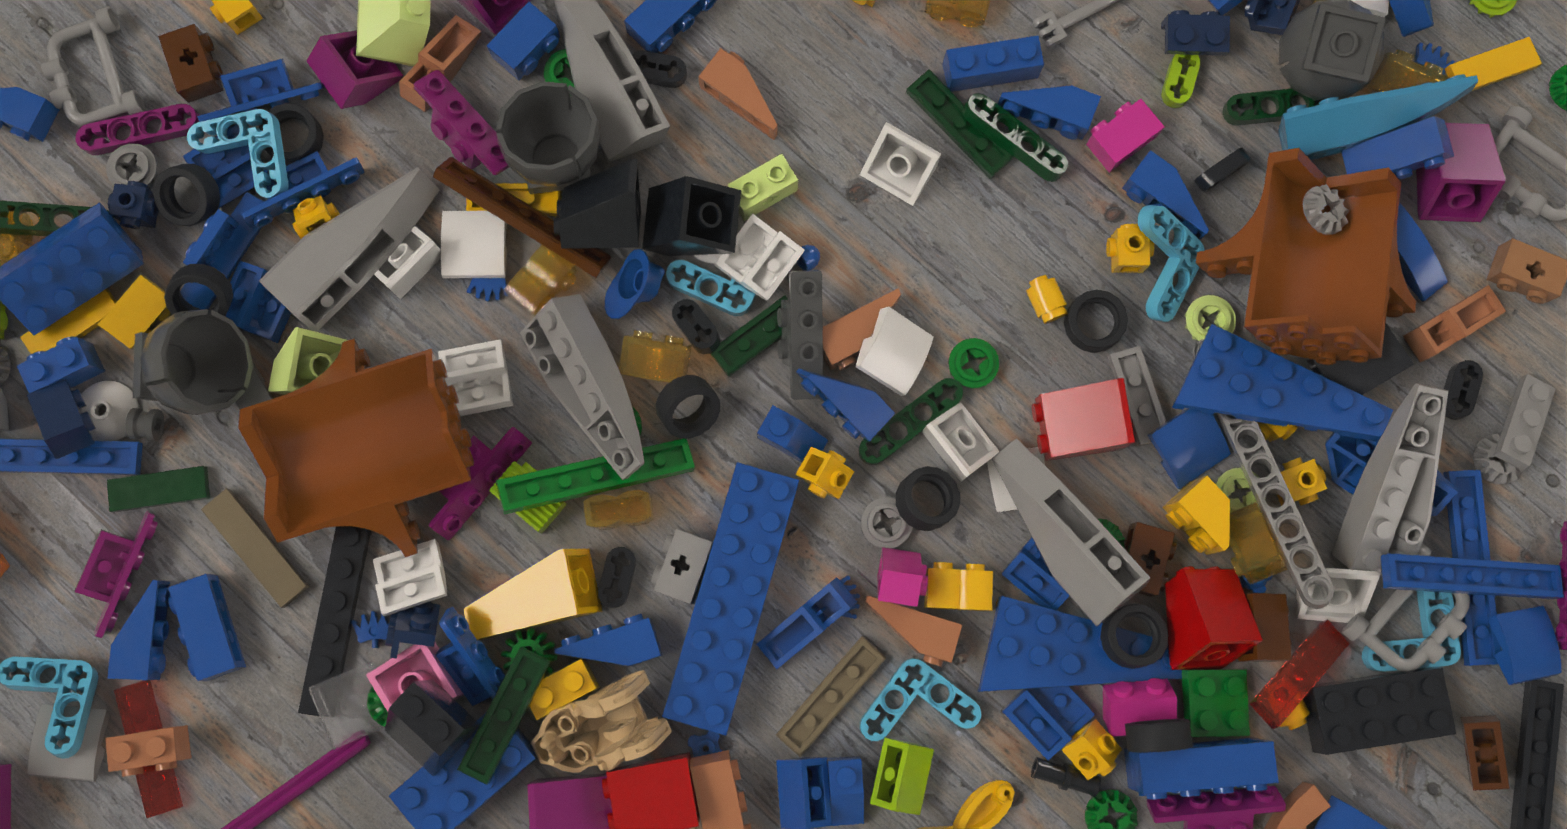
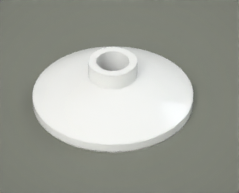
[81,381,140,441]

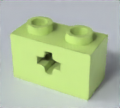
[728,154,798,221]

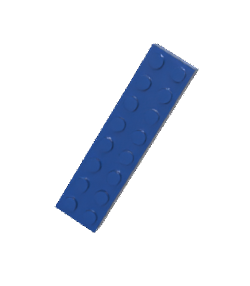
[662,462,799,736]

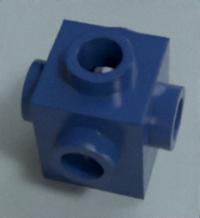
[108,181,159,229]

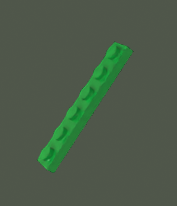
[496,438,695,515]

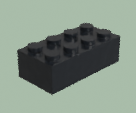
[1300,667,1456,755]

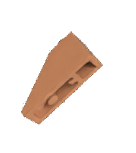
[698,48,778,140]
[823,288,901,371]
[864,595,962,667]

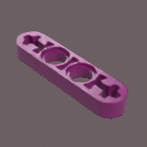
[75,104,200,155]

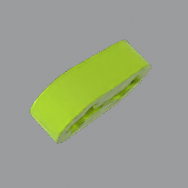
[1161,54,1200,108]

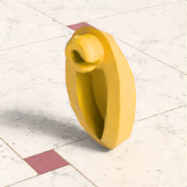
[953,780,1015,829]

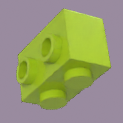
[870,737,934,815]

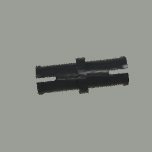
[1031,757,1101,797]

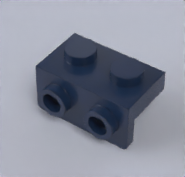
[1245,0,1300,35]
[1161,10,1230,56]
[385,601,440,659]

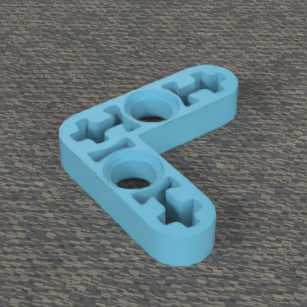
[187,109,288,200]
[1138,205,1205,322]
[666,260,757,316]
[1362,591,1461,672]
[0,656,98,759]
[859,659,981,741]

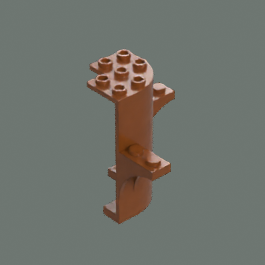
[1195,148,1416,365]
[238,338,474,557]

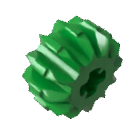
[501,628,558,679]

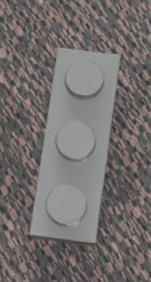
[1108,346,1166,446]
[1494,374,1556,470]

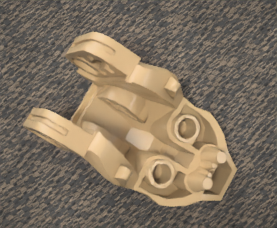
[531,670,672,773]

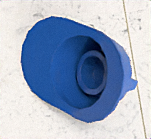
[604,249,665,319]

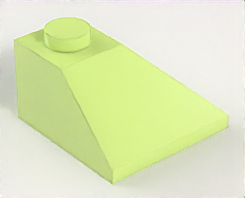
[356,0,431,67]
[268,327,347,395]

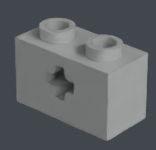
[651,529,713,605]

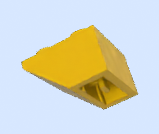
[1162,475,1230,555]

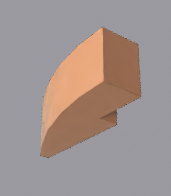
[399,15,481,112]
[1403,285,1506,363]
[1264,782,1331,829]

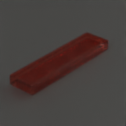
[1249,619,1350,729]
[114,680,183,818]

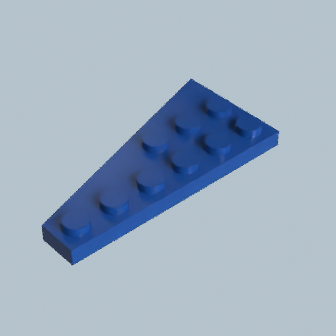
[1172,324,1393,441]
[978,596,1182,692]

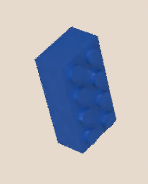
[0,202,144,335]
[389,713,538,829]
[1124,737,1279,800]

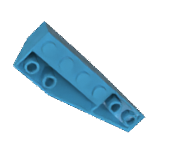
[1278,74,1478,160]

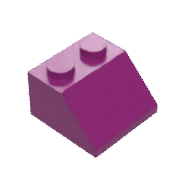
[306,30,403,109]

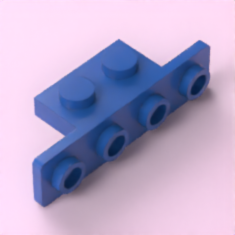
[197,58,325,122]
[241,151,365,228]
[180,192,264,309]
[436,607,505,706]

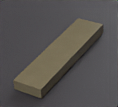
[201,488,310,608]
[776,636,886,757]

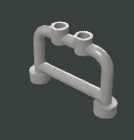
[41,6,146,126]
[1494,106,1567,221]
[1341,543,1470,672]

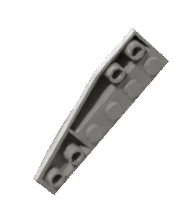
[554,0,670,163]
[259,167,439,332]
[520,294,645,480]
[1331,383,1448,575]
[992,438,1150,627]

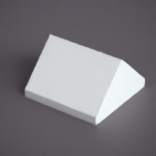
[859,122,941,206]
[374,226,441,299]
[922,402,1000,482]
[1296,567,1380,623]

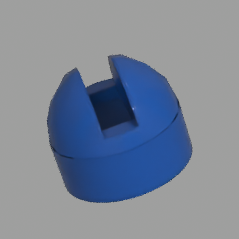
[797,244,820,271]

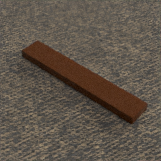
[433,157,612,278]

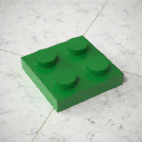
[1182,669,1250,737]

